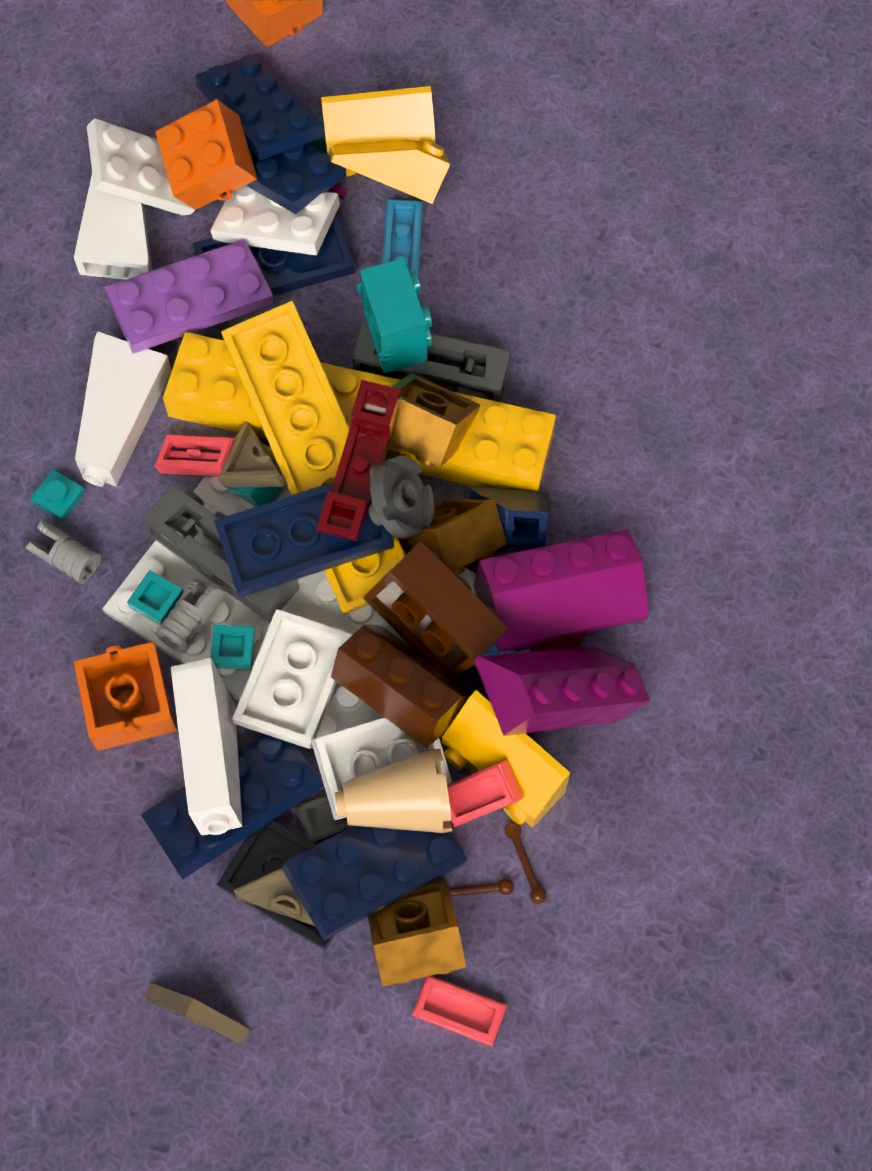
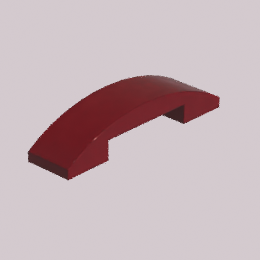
[316,380,401,541]

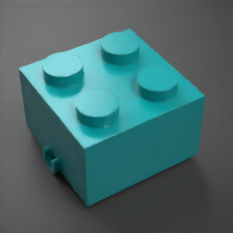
[356,258,432,373]

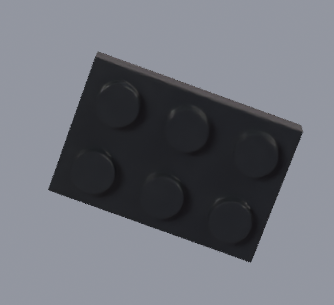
[217,820,335,951]

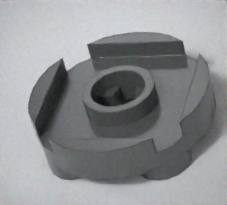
[369,456,434,539]

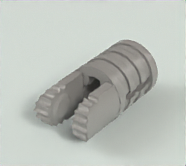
[25,519,101,584]
[155,579,225,654]

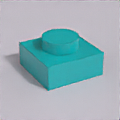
[30,469,86,522]
[127,570,184,626]
[210,625,255,670]

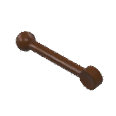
[505,822,547,904]
[449,878,514,896]

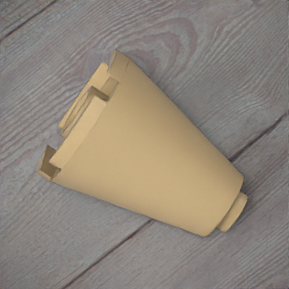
[335,749,452,833]

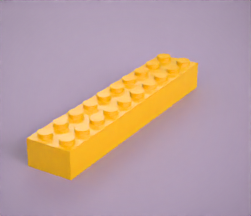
[163,332,556,491]

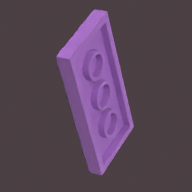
[104,239,274,354]

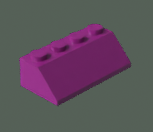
[473,529,649,653]
[474,646,650,736]

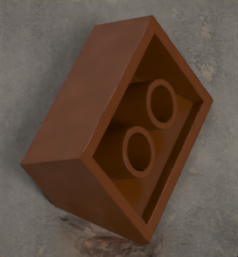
[363,541,508,678]
[331,625,473,749]

